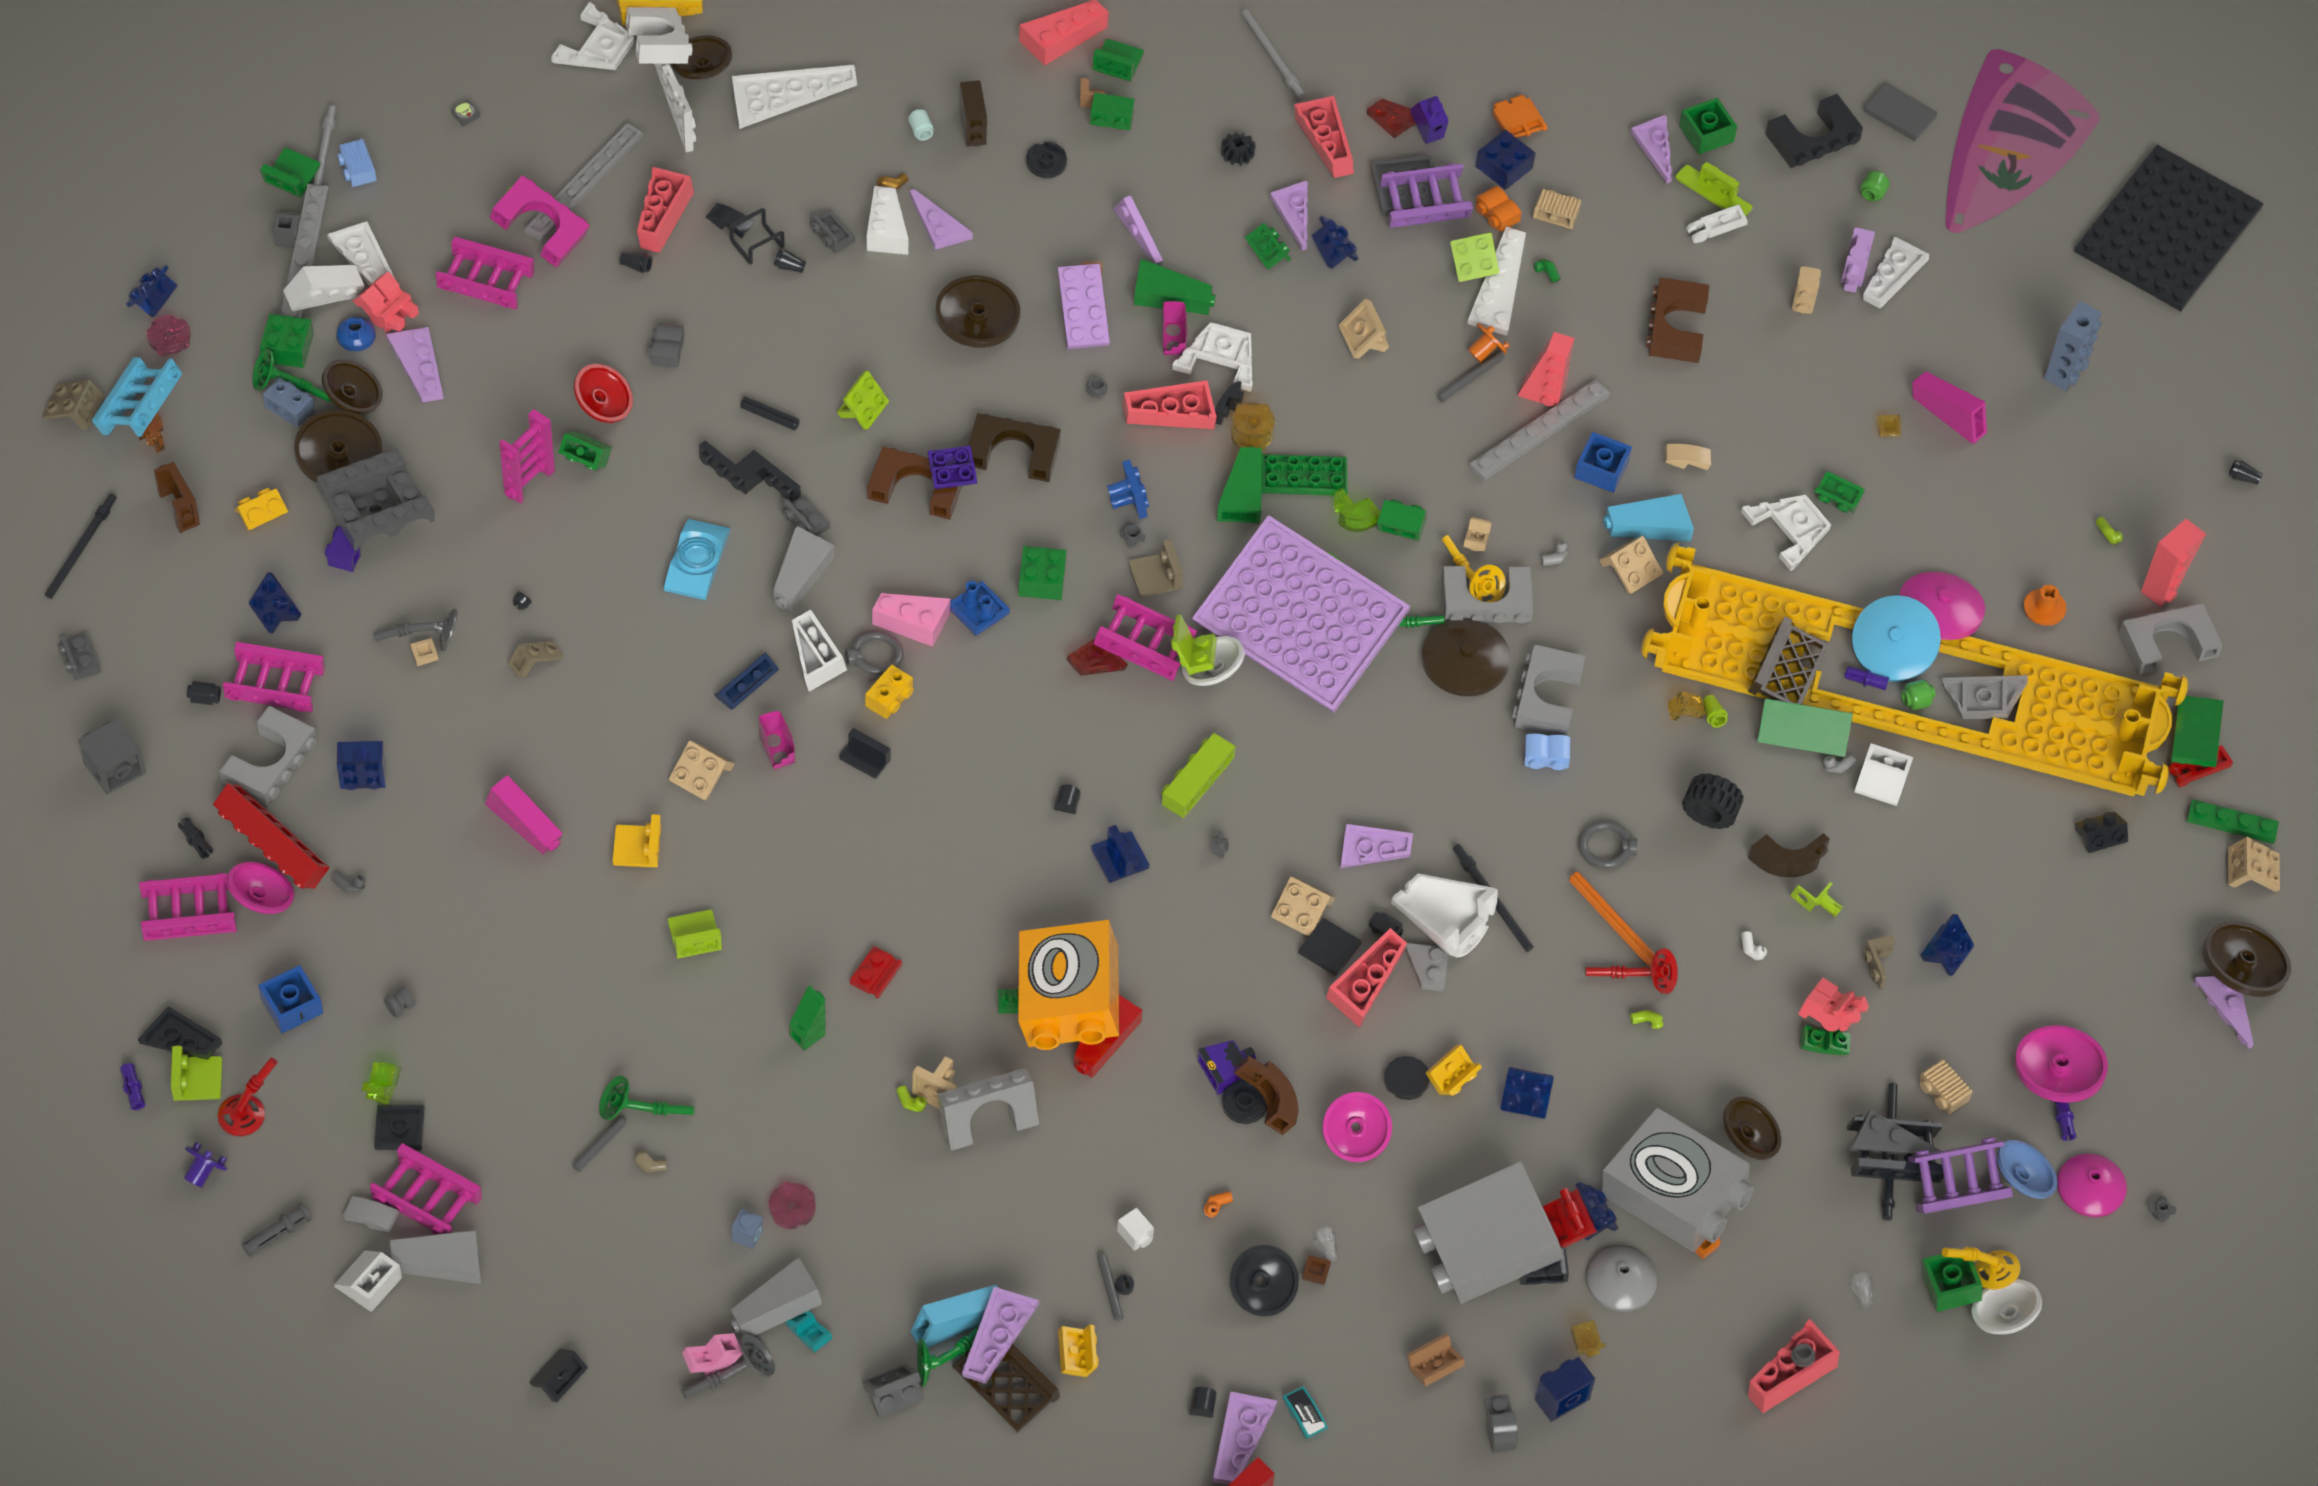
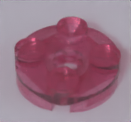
[147,315,191,356]
[769,1182,816,1229]

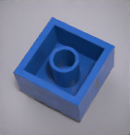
[1574,432,1632,493]
[258,965,323,1034]

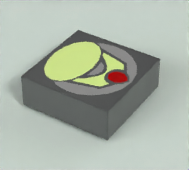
[451,100,480,126]

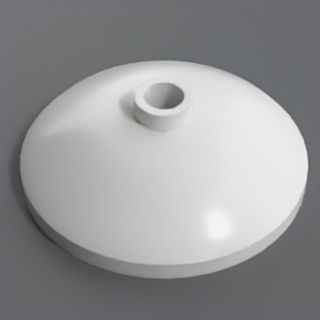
[1182,636,1245,686]
[1972,1279,2042,1335]

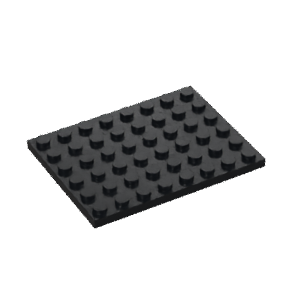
[2074,145,2264,312]

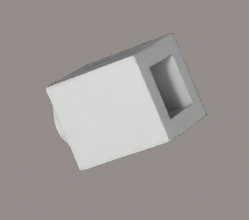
[1117,1208,1154,1251]

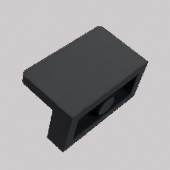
[839,728,891,779]
[529,1349,588,1402]

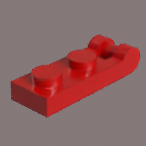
[2168,745,2233,787]

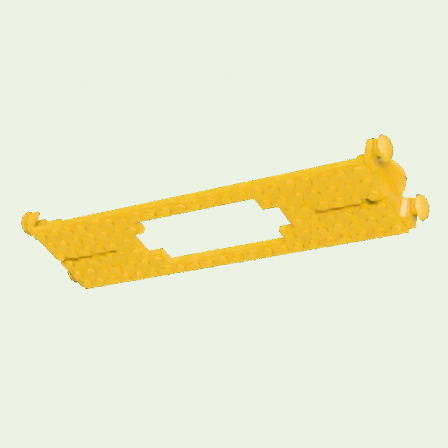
[1641,542,2188,797]

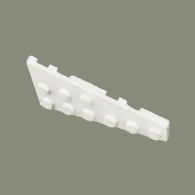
[654,63,696,152]
[732,65,857,129]

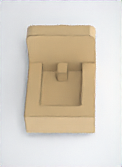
[1463,517,1492,552]

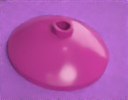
[227,862,294,914]
[1322,1092,1392,1162]
[2057,1154,2127,1217]

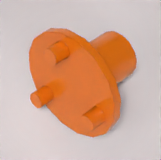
[1468,323,1510,363]
[2023,585,2067,626]

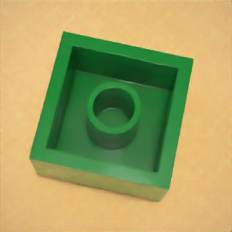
[1679,97,1738,155]
[260,313,314,368]
[1019,546,1067,600]
[1922,1254,1983,1312]

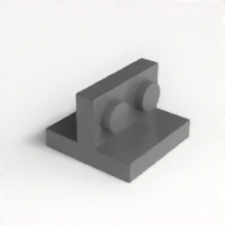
[862,1364,924,1418]

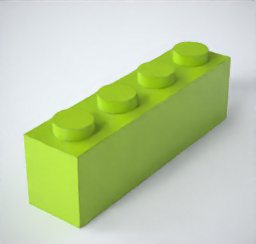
[1161,733,1236,819]

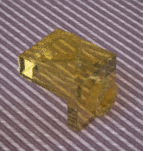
[1667,691,1705,721]
[1570,1320,1606,1357]

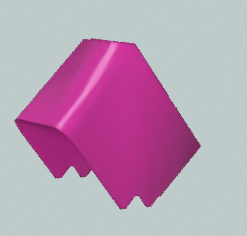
[1162,302,1187,355]
[759,711,795,769]

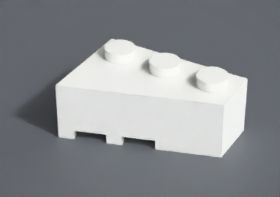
[867,186,909,255]
[283,265,364,312]
[792,610,847,692]

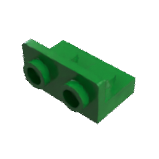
[1244,223,1291,270]

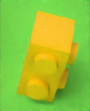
[865,664,914,719]

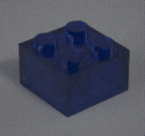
[1475,129,1536,190]
[337,741,386,790]
[1535,1357,1595,1422]

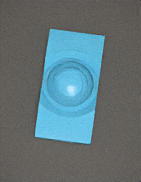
[664,519,730,600]

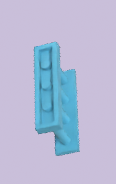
[92,357,183,437]

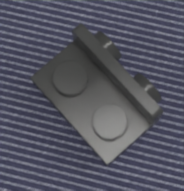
[782,495,830,536]
[57,633,101,680]

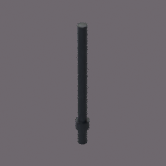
[45,494,117,599]
[1453,844,1534,952]

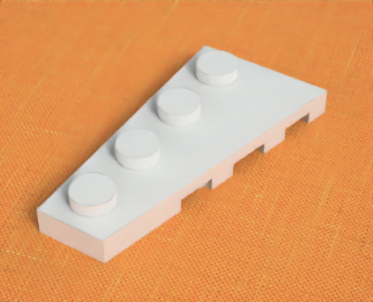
[327,221,395,286]
[1863,237,1929,309]

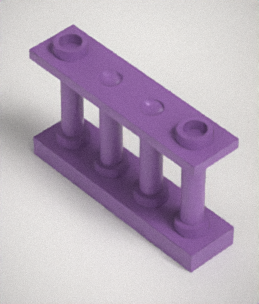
[1379,163,1473,228]
[1908,1137,2013,1214]

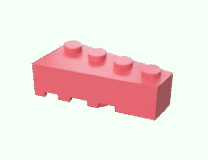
[1122,380,1217,430]

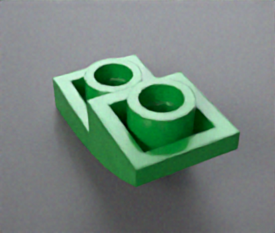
[1800,1025,1850,1055]

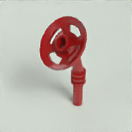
[1585,948,1678,994]
[218,1057,277,1136]

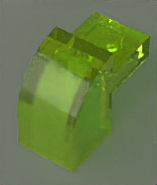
[1333,489,1380,532]
[361,1061,401,1104]

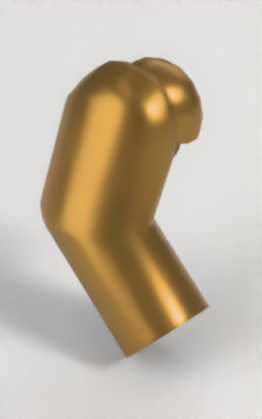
[877,173,909,190]

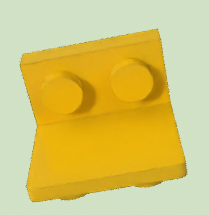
[613,814,661,868]

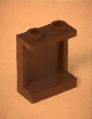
[154,462,200,533]

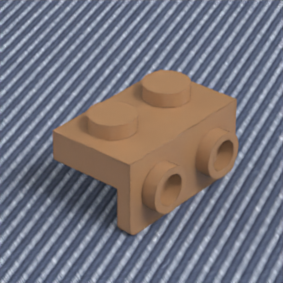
[1407,1334,1465,1387]

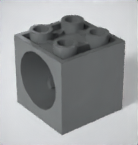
[78,718,146,795]

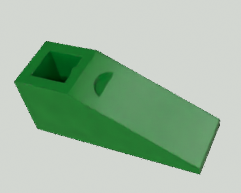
[789,986,826,1051]

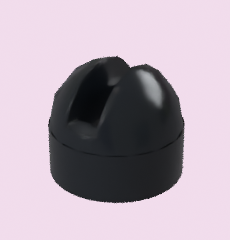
[513,591,532,610]
[1115,1274,1134,1295]

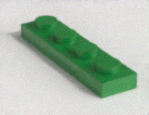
[2187,799,2279,844]

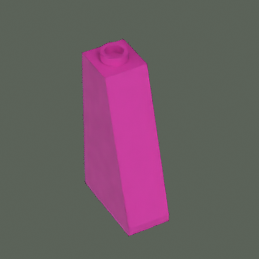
[1912,371,1987,444]
[485,775,563,854]

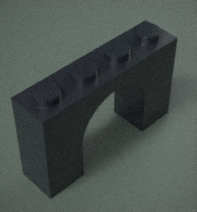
[1765,94,1863,168]

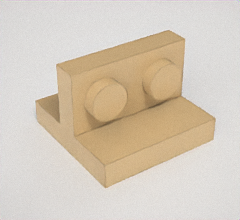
[1338,299,1389,359]
[912,1056,958,1109]

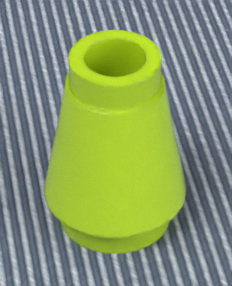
[1703,695,1728,728]

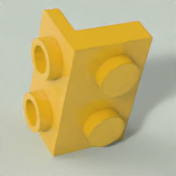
[234,488,288,531]
[1425,1045,1482,1096]
[1058,1324,1099,1377]

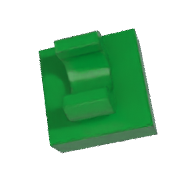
[998,989,1019,1014]

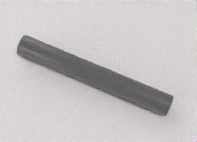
[572,1117,626,1172]
[1097,1254,1124,1321]

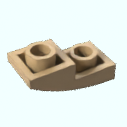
[1665,444,1711,470]

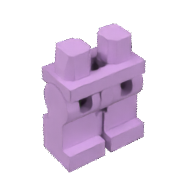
[1841,227,1875,293]

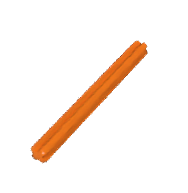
[1569,872,1661,967]

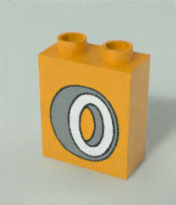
[1018,920,1119,1050]

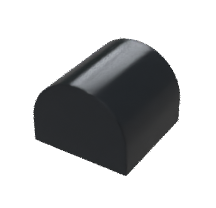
[1054,784,1081,814]
[1189,1387,1217,1418]

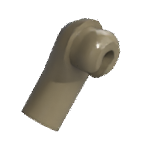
[634,1150,667,1173]

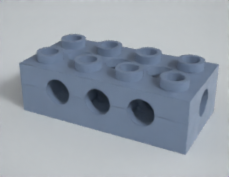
[2044,301,2102,391]

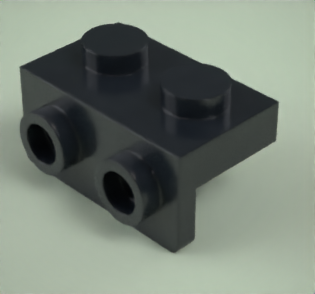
[2075,812,2128,853]

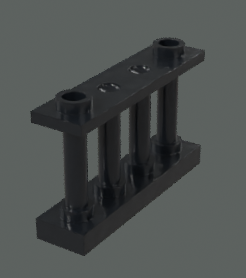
[1846,1115,1944,1183]

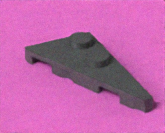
[1850,1110,1941,1155]

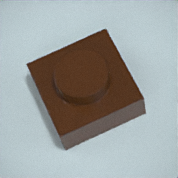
[1302,1255,1331,1285]

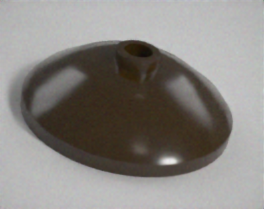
[671,35,732,80]
[321,360,383,414]
[1723,1097,1781,1160]

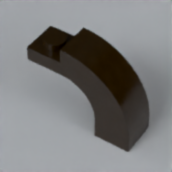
[1748,833,1830,878]

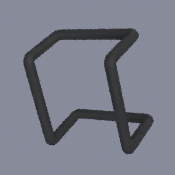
[729,208,785,264]

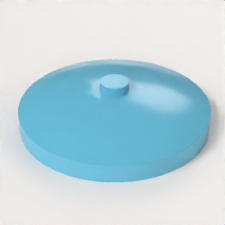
[1852,595,1941,682]

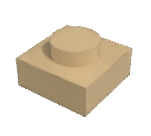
[410,638,439,666]

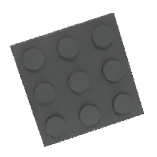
[1370,155,1444,215]

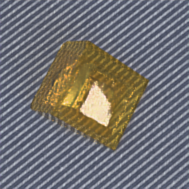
[1876,415,1901,437]

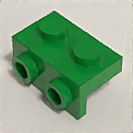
[1814,471,1865,513]

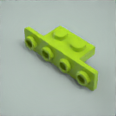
[1675,162,1753,217]

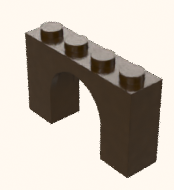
[968,413,1061,482]

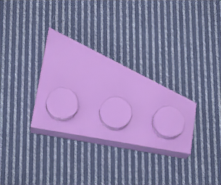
[1340,824,1413,868]

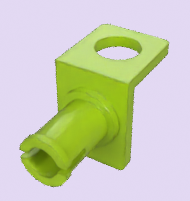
[1790,882,1844,918]

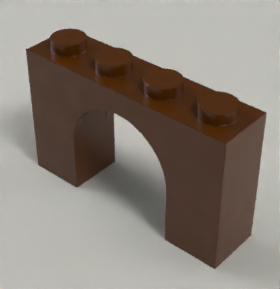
[1646,277,1710,363]
[867,446,962,520]

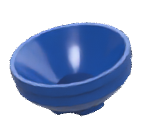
[337,317,376,351]

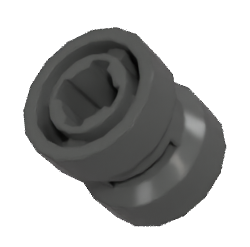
[383,986,416,1018]

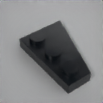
[138,1006,223,1060]

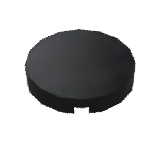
[1026,142,1067,178]
[1384,1056,1430,1100]
[1222,1080,1267,1124]

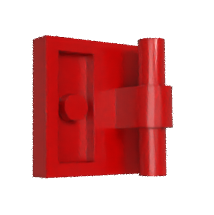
[1542,1188,1597,1248]

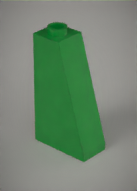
[1134,259,1216,315]
[1217,446,1262,523]

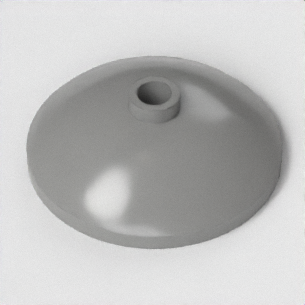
[1586,1246,1657,1312]

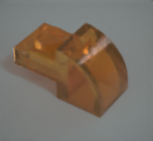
[138,412,165,453]

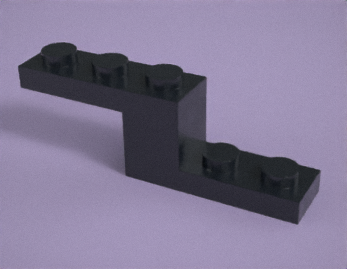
[699,441,801,502]

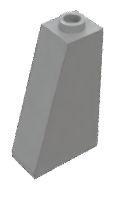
[773,526,834,612]
[386,1230,481,1284]
[730,1258,822,1337]

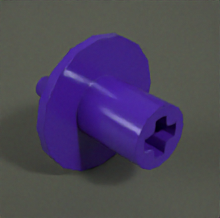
[184,1142,228,1188]

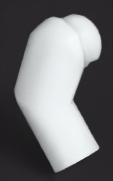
[1741,931,1767,960]

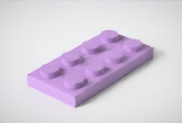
[1057,264,1110,349]

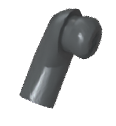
[331,872,366,892]

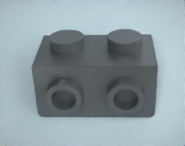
[809,210,855,253]

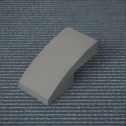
[343,1196,399,1232]

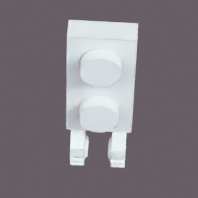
[1686,205,1747,243]

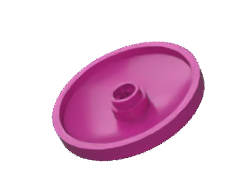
[1899,572,1985,640]
[2015,1025,2108,1103]

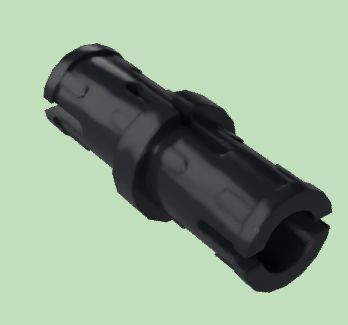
[178,817,213,859]

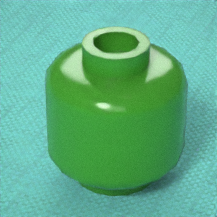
[1860,171,1890,202]
[1901,680,1936,710]

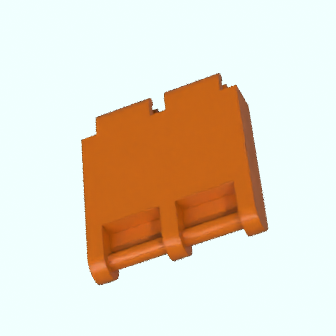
[1492,94,1547,142]

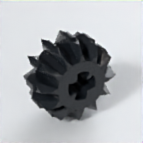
[1221,131,1256,167]

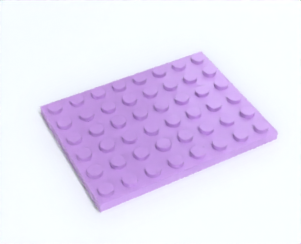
[1192,515,1411,713]

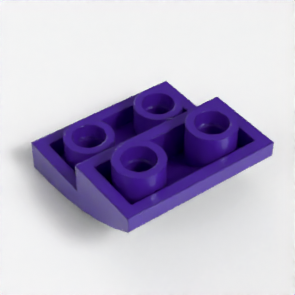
[927,446,977,489]

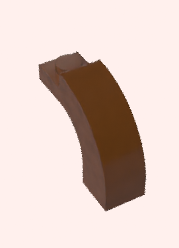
[1234,1055,1299,1135]

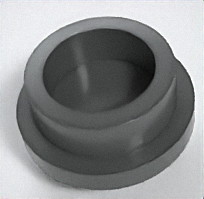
[1086,377,1107,397]
[1791,1344,1815,1367]

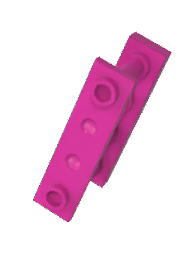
[436,236,535,309]
[499,409,555,504]
[1094,594,1197,681]
[223,642,325,712]
[139,873,237,941]
[370,1143,482,1235]

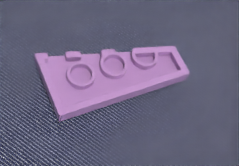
[386,327,443,403]
[962,1287,1040,1383]
[1213,1392,1278,1485]

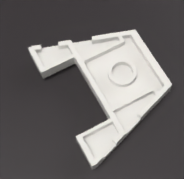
[551,2,635,70]
[1172,322,1253,392]
[1741,495,1831,571]

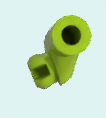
[2095,517,2123,544]
[1629,1010,1664,1029]
[896,1086,927,1112]

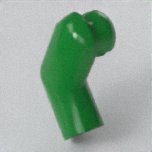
[1533,259,1561,283]

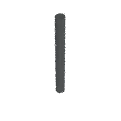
[1437,352,1504,402]

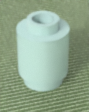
[908,109,934,141]

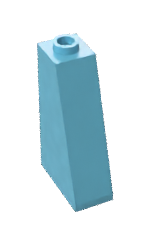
[1603,494,1694,541]
[910,1284,998,1348]

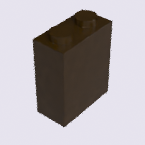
[959,80,987,147]

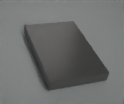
[1863,82,1938,141]

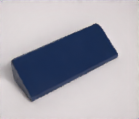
[714,652,779,710]

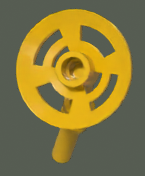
[1442,535,1506,602]
[1942,1247,2021,1290]

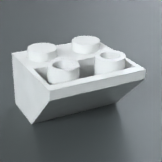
[1854,743,1913,806]
[334,1250,402,1312]

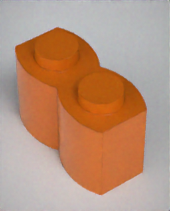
[1475,186,1521,232]

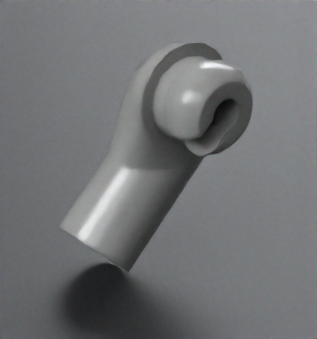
[1541,541,1569,566]

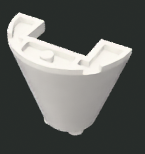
[1391,874,1498,958]

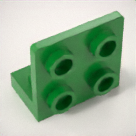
[1092,39,1144,82]
[260,148,321,198]

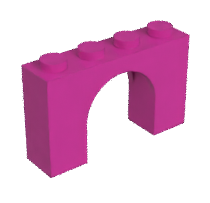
[489,175,590,268]

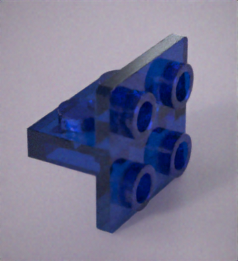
[1311,216,1359,269]
[126,265,178,317]
[249,572,302,633]
[1091,825,1149,883]
[1920,914,1974,976]
[1500,1067,1554,1119]
[1575,1182,1618,1240]

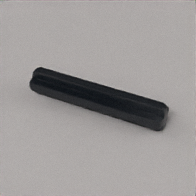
[740,397,800,430]

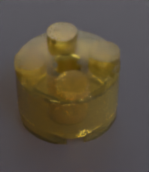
[1231,403,1275,451]

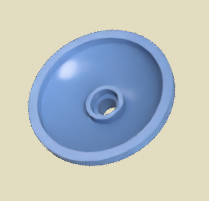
[1997,1140,2057,1199]

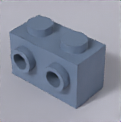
[263,378,315,428]

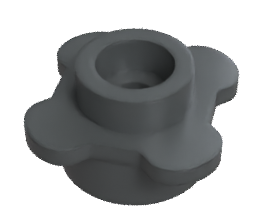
[1120,525,1146,547]
[1211,832,1229,858]
[2148,1196,2176,1222]

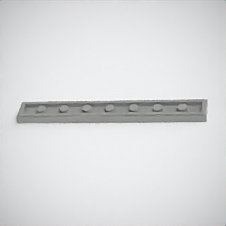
[525,123,644,242]

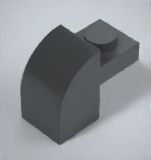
[1484,1394,1518,1453]

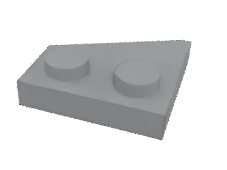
[1405,943,1448,992]

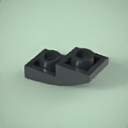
[706,203,755,239]
[1215,381,1244,425]

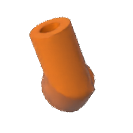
[1204,1191,1233,1217]

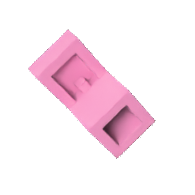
[682,1333,742,1376]

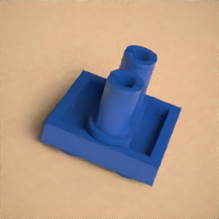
[1107,460,1149,519]
[950,581,1010,636]

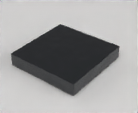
[1298,918,1361,976]
[374,1105,425,1150]

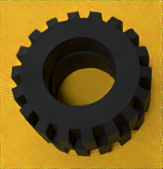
[1682,773,1744,829]

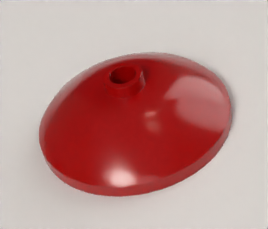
[573,364,633,423]

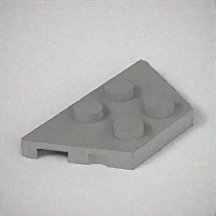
[1942,675,2028,719]

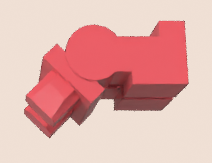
[353,271,419,333]
[1798,978,1869,1031]

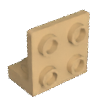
[1599,536,1663,594]
[669,740,735,800]
[2228,837,2280,892]
[1271,877,1335,936]

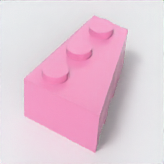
[872,593,951,647]

